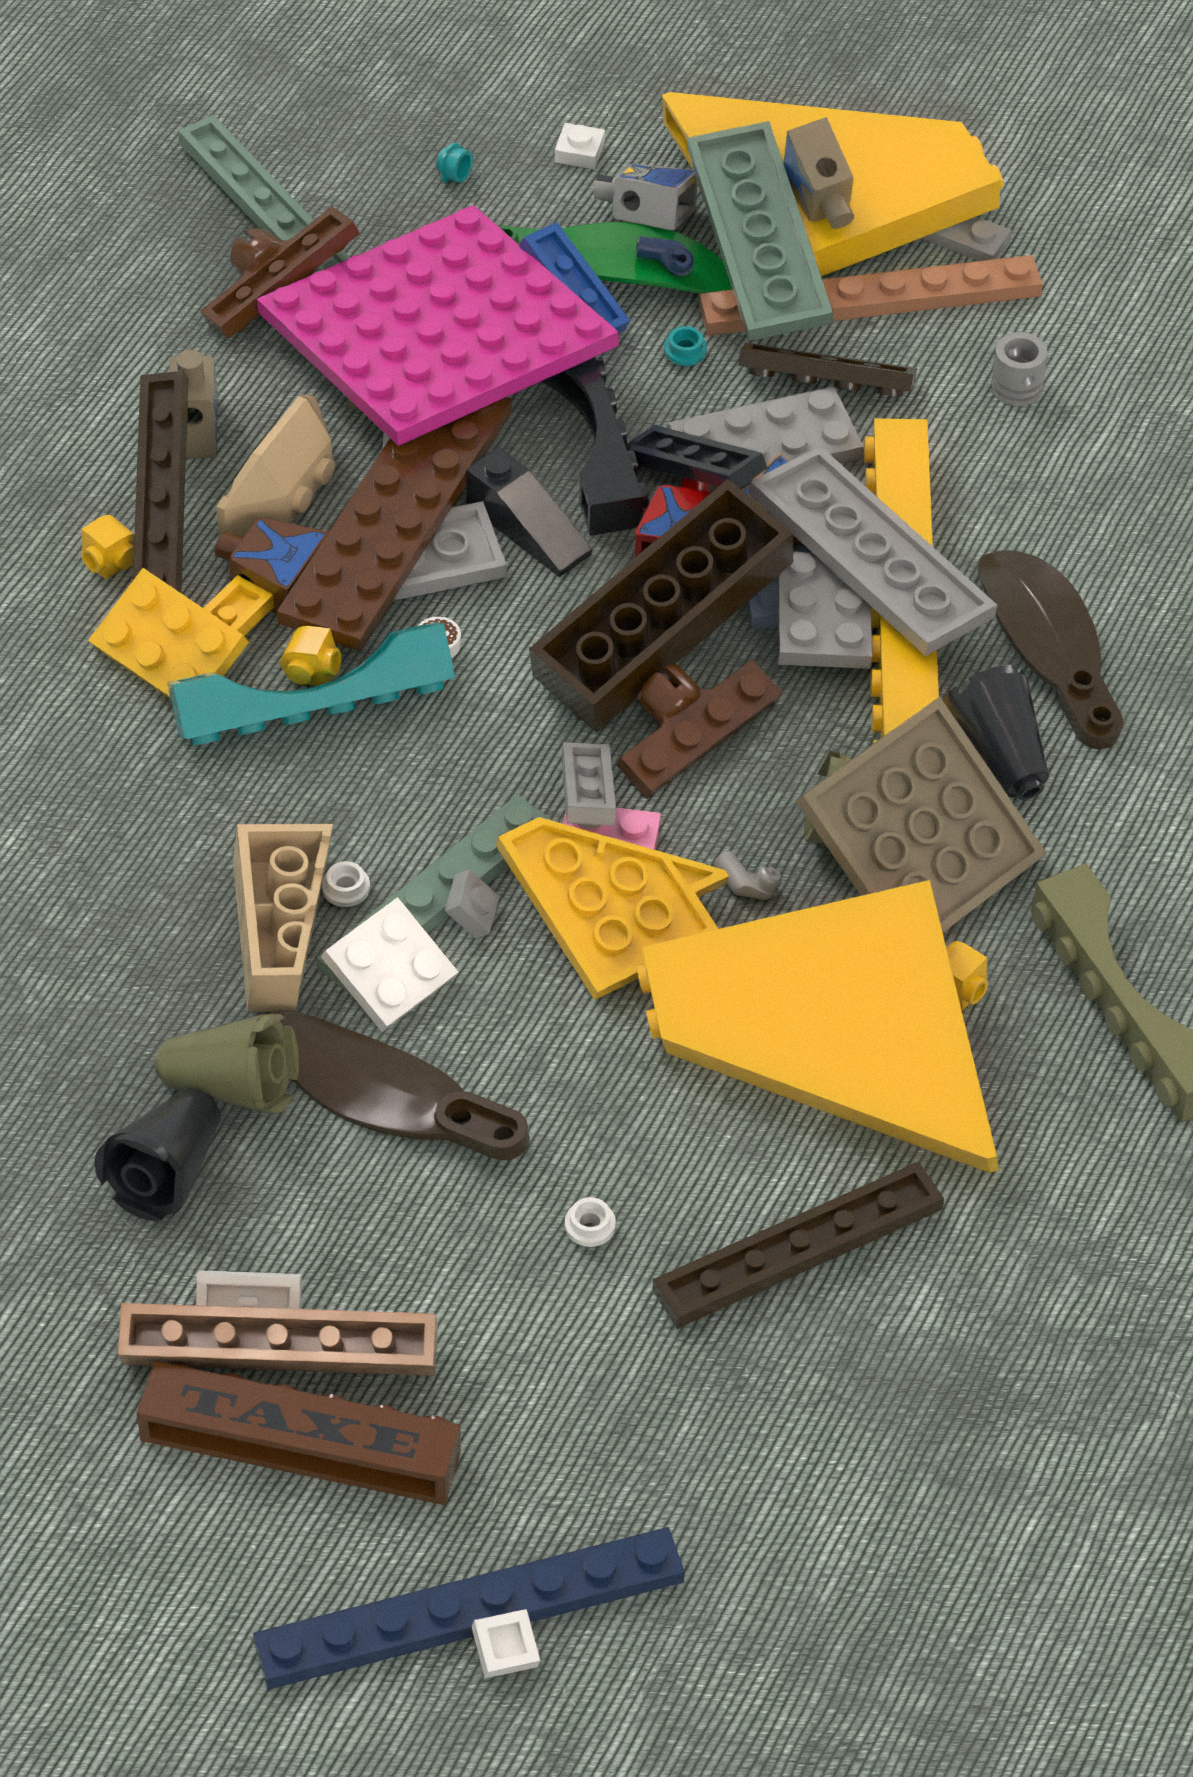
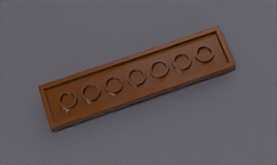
[277,397,512,651]

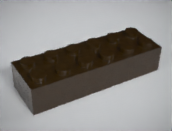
[529,479,794,733]

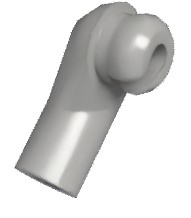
[714,851,782,900]

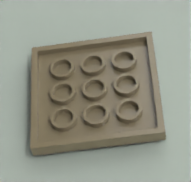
[795,697,1047,932]

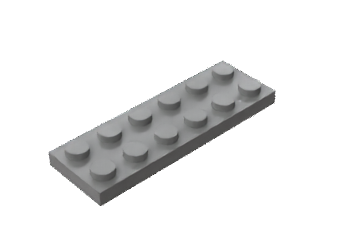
[749,446,997,656]

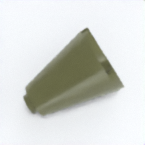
[154,1013,299,1113]

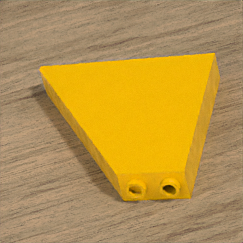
[662,92,1003,277]
[636,880,999,1173]

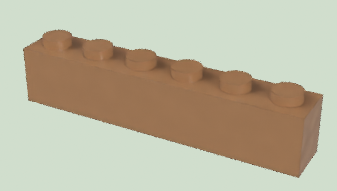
[118,1303,438,1376]

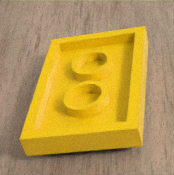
[88,568,249,699]

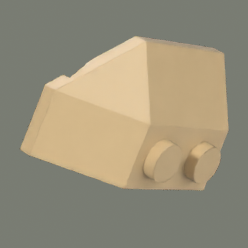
[216,394,335,537]

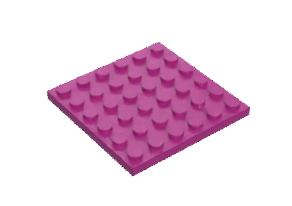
[257,205,619,446]

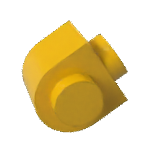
[81,515,134,579]
[280,626,342,686]
[946,941,989,1011]

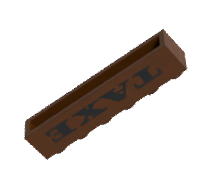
[137,1361,461,1505]

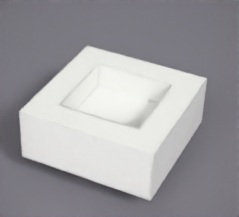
[555,123,605,169]
[472,1609,540,1678]

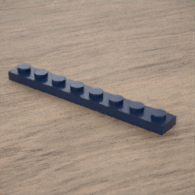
[253,1527,685,1690]

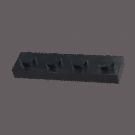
[625,425,768,490]

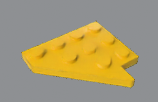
[496,817,729,1000]

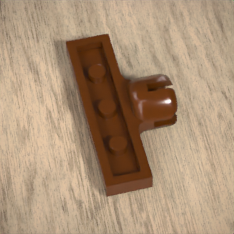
[200,206,360,339]
[616,660,783,799]

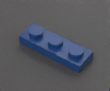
[519,222,630,333]

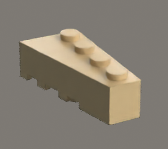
[233,824,333,1012]

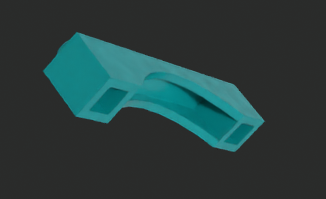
[167,622,455,745]

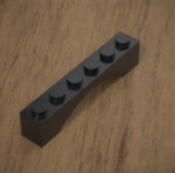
[540,357,649,536]

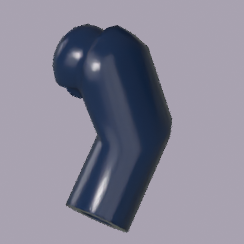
[635,236,694,276]

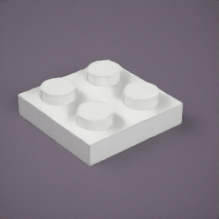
[321,897,459,1032]

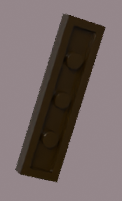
[739,343,917,397]

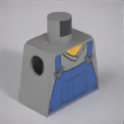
[594,164,698,230]

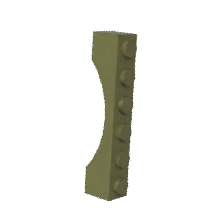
[1031,863,1193,1123]

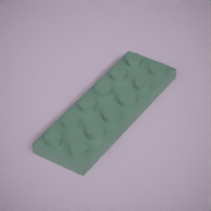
[687,121,833,341]

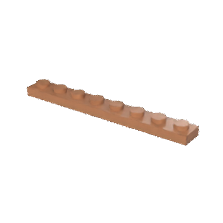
[699,255,1043,336]

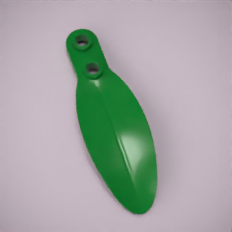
[499,222,732,294]

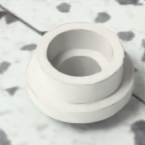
[322,861,370,907]
[565,1197,616,1247]

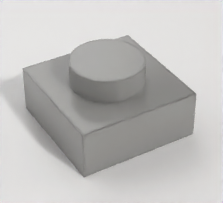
[445,869,500,939]

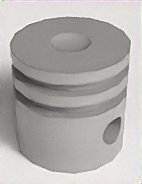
[991,332,1048,406]

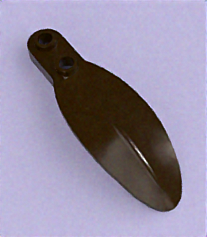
[978,550,1123,749]
[273,1010,530,1160]

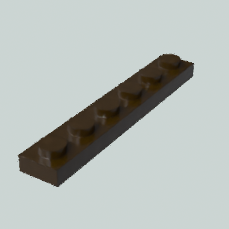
[133,371,189,593]
[652,1161,944,1329]

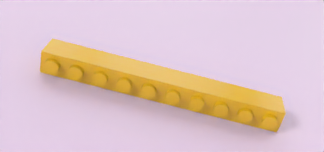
[864,418,939,744]

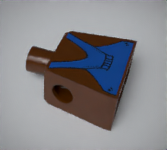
[215,517,328,614]

